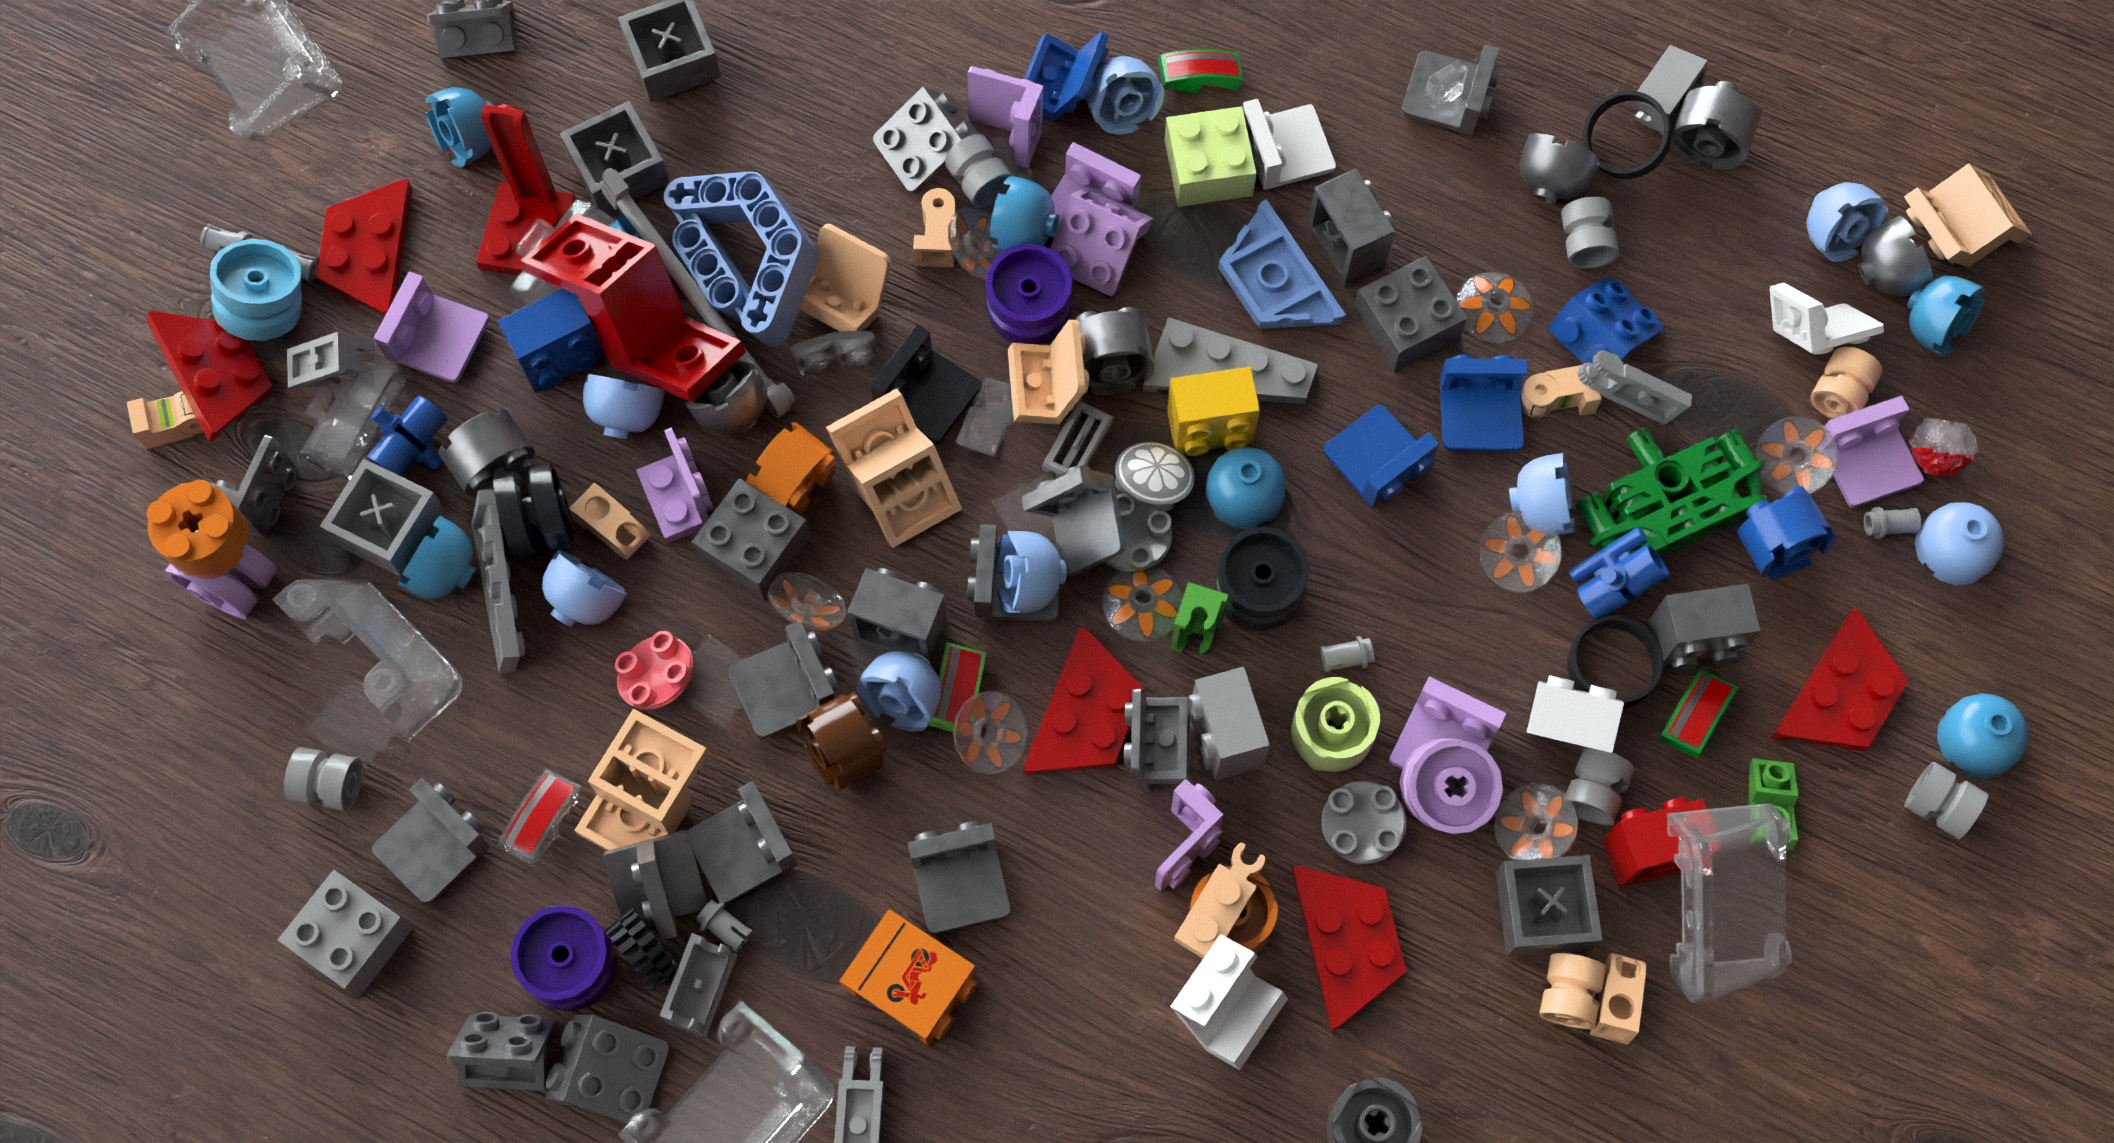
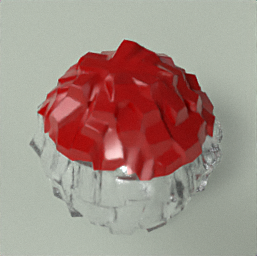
[1909,418,1979,478]

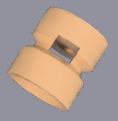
[1810,346,1883,419]
[1539,953,1607,1030]

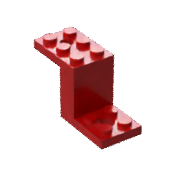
[520,213,746,402]

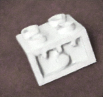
[1242,99,1336,190]
[1770,283,1884,354]

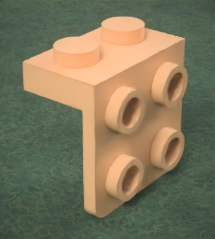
[799,224,891,339]
[1008,320,1089,425]

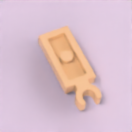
[1174,842,1265,959]

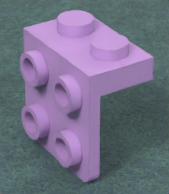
[1155,779,1223,892]

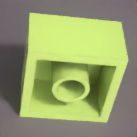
[1164,106,1256,207]

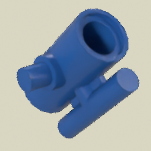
[366,396,448,476]
[1569,526,1670,619]

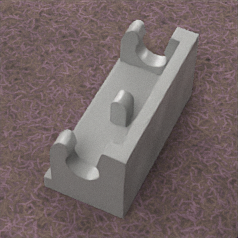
[1631,45,1708,136]
[287,332,374,389]
[660,933,738,1037]

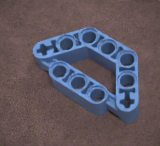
[664,172,818,347]

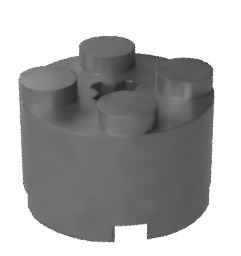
[1672,81,1762,170]
[1076,307,1155,395]
[439,408,535,496]
[1327,1078,1422,1143]

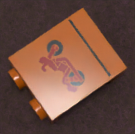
[839,909,978,1046]

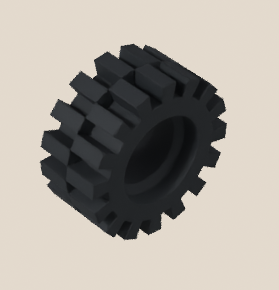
[605,909,679,992]

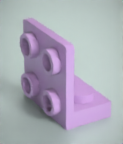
[967,66,1043,168]
[1051,142,1141,223]
[1050,186,1153,296]
[373,271,490,383]
[1818,396,1924,508]
[636,428,714,544]
[1389,676,1506,792]

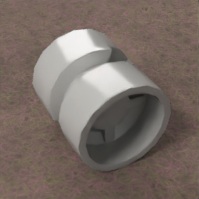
[944,134,1014,208]
[1561,197,1620,269]
[284,747,363,812]
[1564,748,1635,826]
[1904,761,1989,839]

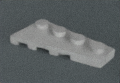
[1143,317,1318,405]
[471,489,525,673]

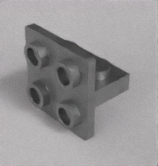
[426,0,516,58]
[1124,689,1190,792]
[603,830,708,941]
[447,1012,555,1091]

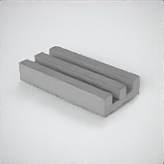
[1042,400,1114,478]

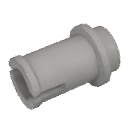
[1864,507,1921,539]
[1320,636,1375,673]
[696,900,753,953]

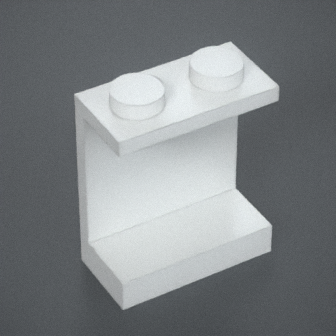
[1170,934,1288,1070]

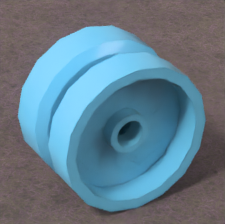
[210,239,302,341]

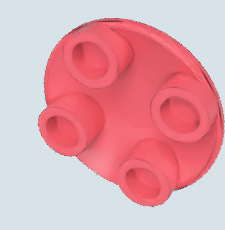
[615,631,694,710]

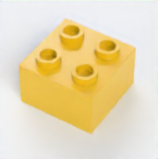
[1167,366,1260,456]

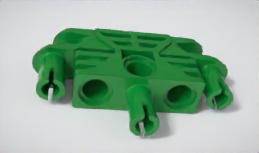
[1576,427,1769,557]

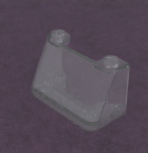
[167,0,343,141]
[272,579,463,742]
[1667,803,1792,1004]
[618,1000,835,1143]

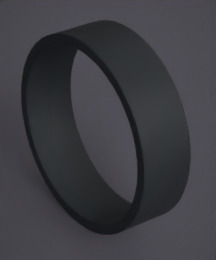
[1583,91,1672,179]
[1567,616,1663,709]

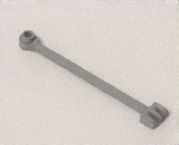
[602,168,795,418]

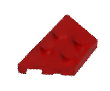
[315,179,412,317]
[146,311,273,442]
[1772,607,1908,752]
[1023,626,1144,776]
[1292,866,1407,1031]

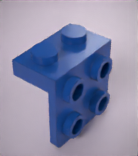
[1024,31,1109,122]
[1547,277,1664,364]
[1439,355,1527,452]
[1323,405,1439,508]

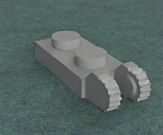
[1577,350,1692,425]
[834,1046,884,1143]

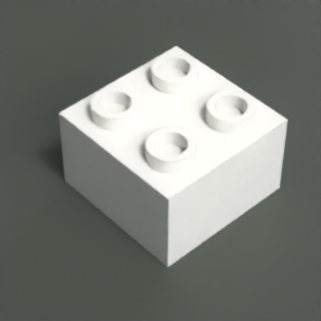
[1527,675,1624,753]

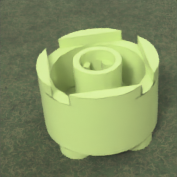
[1291,677,1380,772]

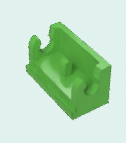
[1171,582,1228,655]

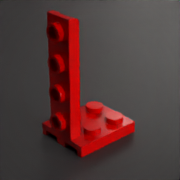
[476,104,577,280]

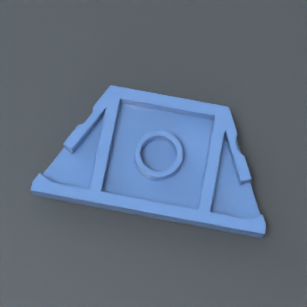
[1218,199,1346,329]

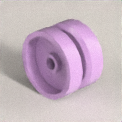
[165,543,278,620]
[1400,738,1503,834]

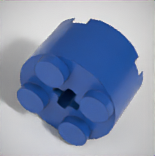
[1737,486,1837,579]

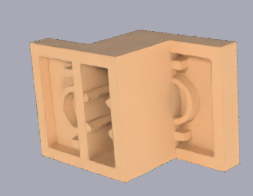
[1904,163,2032,268]
[826,389,962,548]
[574,709,709,851]

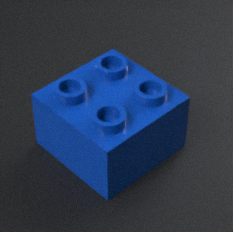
[497,288,605,392]

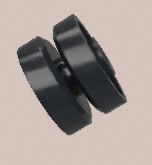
[493,462,574,562]
[1215,526,1310,631]

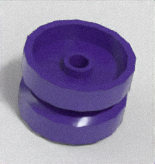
[986,243,1072,345]
[510,905,617,1011]

